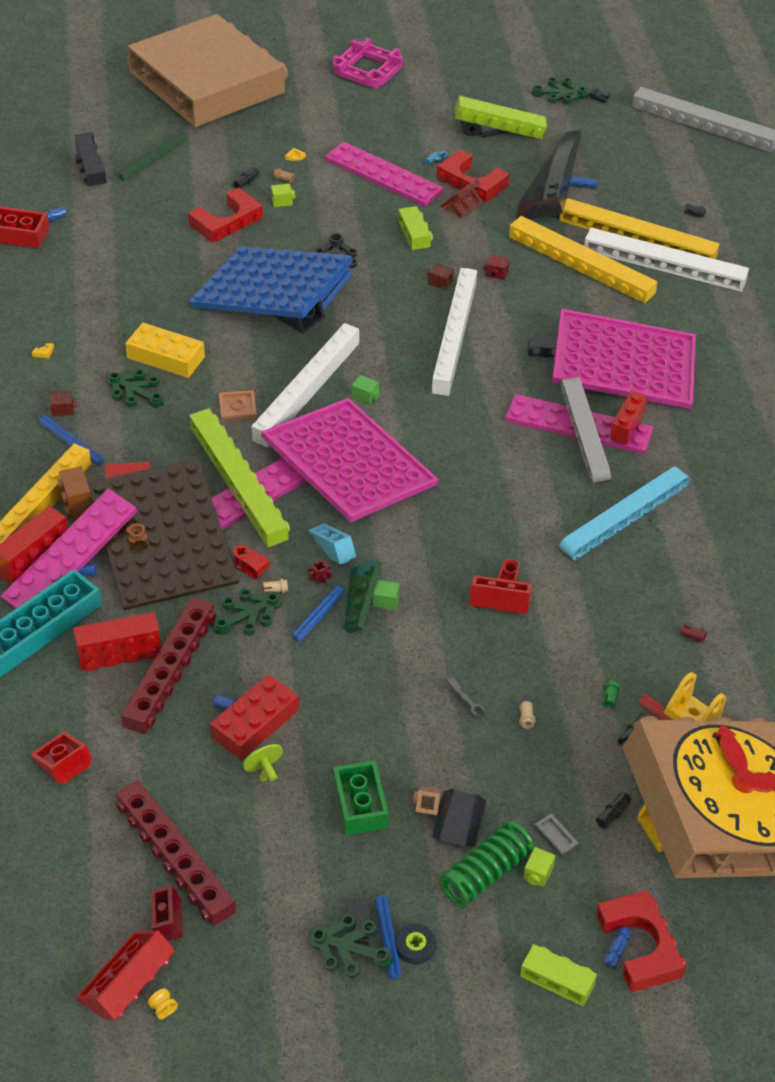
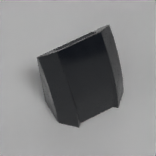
[432,788,486,847]

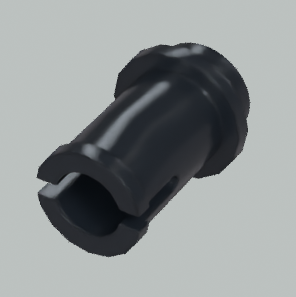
[589,88,609,104]
[684,203,706,218]

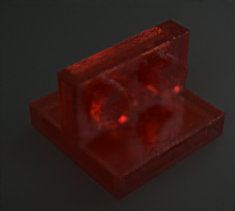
[441,179,483,218]

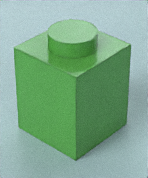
[351,375,380,405]
[372,580,400,610]

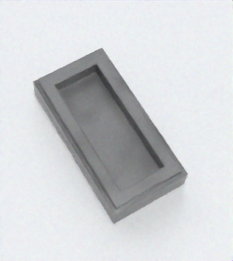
[534,813,579,858]

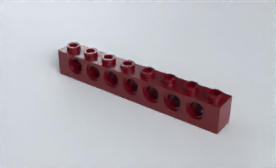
[121,597,216,734]
[116,780,236,927]

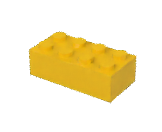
[125,322,205,378]

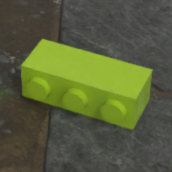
[398,206,433,250]
[520,944,597,1007]

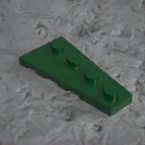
[344,559,383,633]

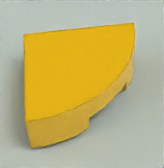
[285,148,306,161]
[32,343,54,359]

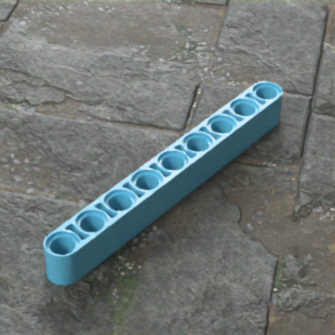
[559,467,690,560]

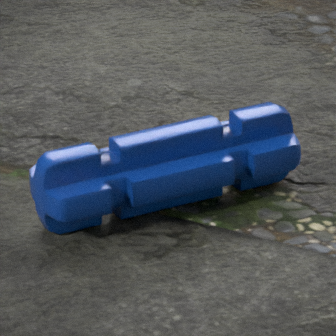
[604,926,632,968]

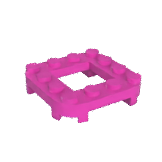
[333,38,403,89]

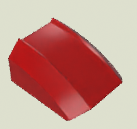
[30,731,92,784]

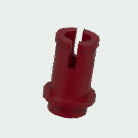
[680,623,707,643]

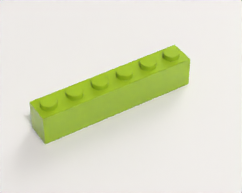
[455,96,547,139]

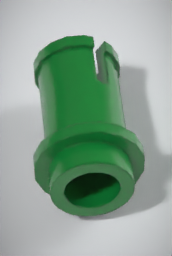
[602,681,620,708]

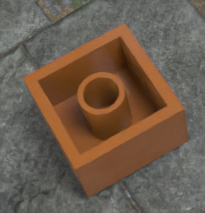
[57,466,92,522]

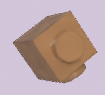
[413,786,442,815]

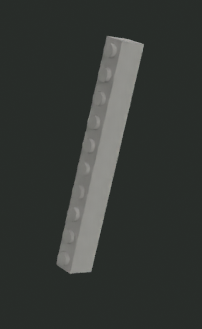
[632,87,775,152]

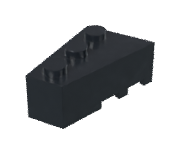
[74,131,107,187]

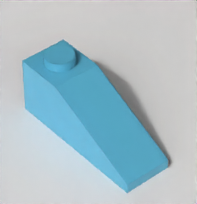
[308,523,356,564]

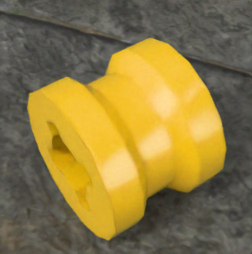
[148,988,178,1019]

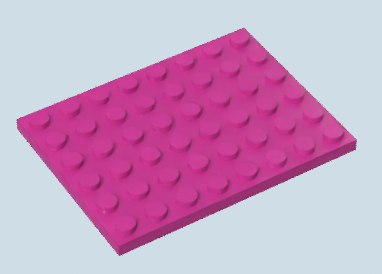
[552,309,696,409]
[261,398,439,523]

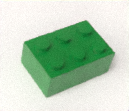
[333,760,389,835]

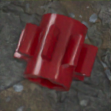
[308,560,332,584]

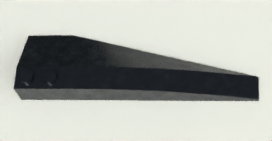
[516,130,581,220]

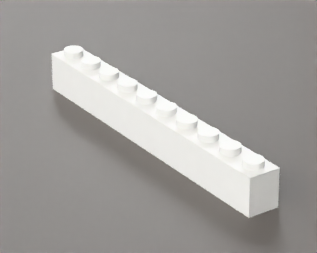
[584,228,749,292]
[432,268,477,396]
[252,323,359,447]

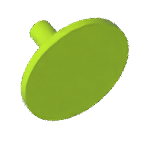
[243,744,283,781]

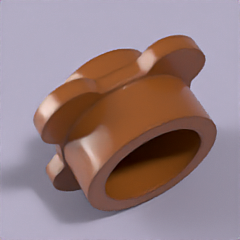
[126,523,148,543]

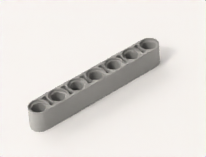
[561,377,611,483]

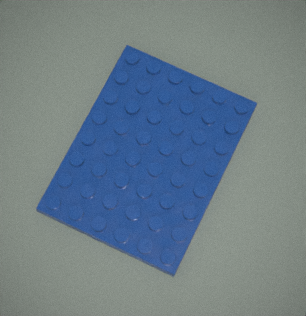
[189,246,353,318]

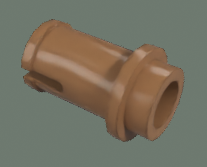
[273,168,294,183]

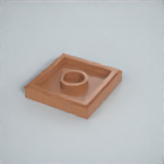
[219,390,257,421]

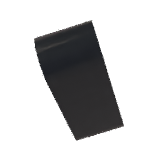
[528,335,557,358]

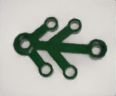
[531,77,589,104]
[106,369,164,408]
[214,588,282,636]
[308,914,393,979]

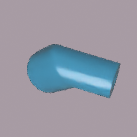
[425,151,448,165]

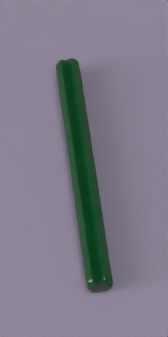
[119,132,187,181]

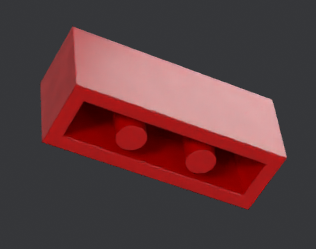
[610,390,648,445]
[469,575,532,614]

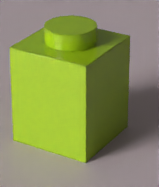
[271,184,295,207]
[523,847,556,887]

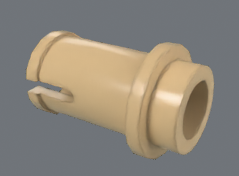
[263,578,288,594]
[519,701,536,729]

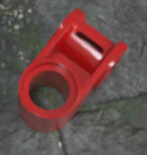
[233,545,270,579]
[497,559,519,581]

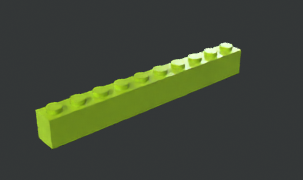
[189,408,290,548]

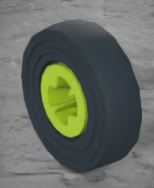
[396,924,436,964]

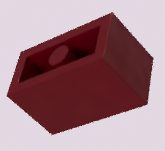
[150,885,183,941]

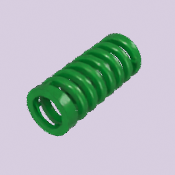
[439,820,534,909]

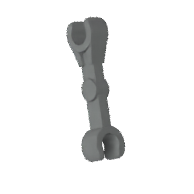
[445,677,484,719]

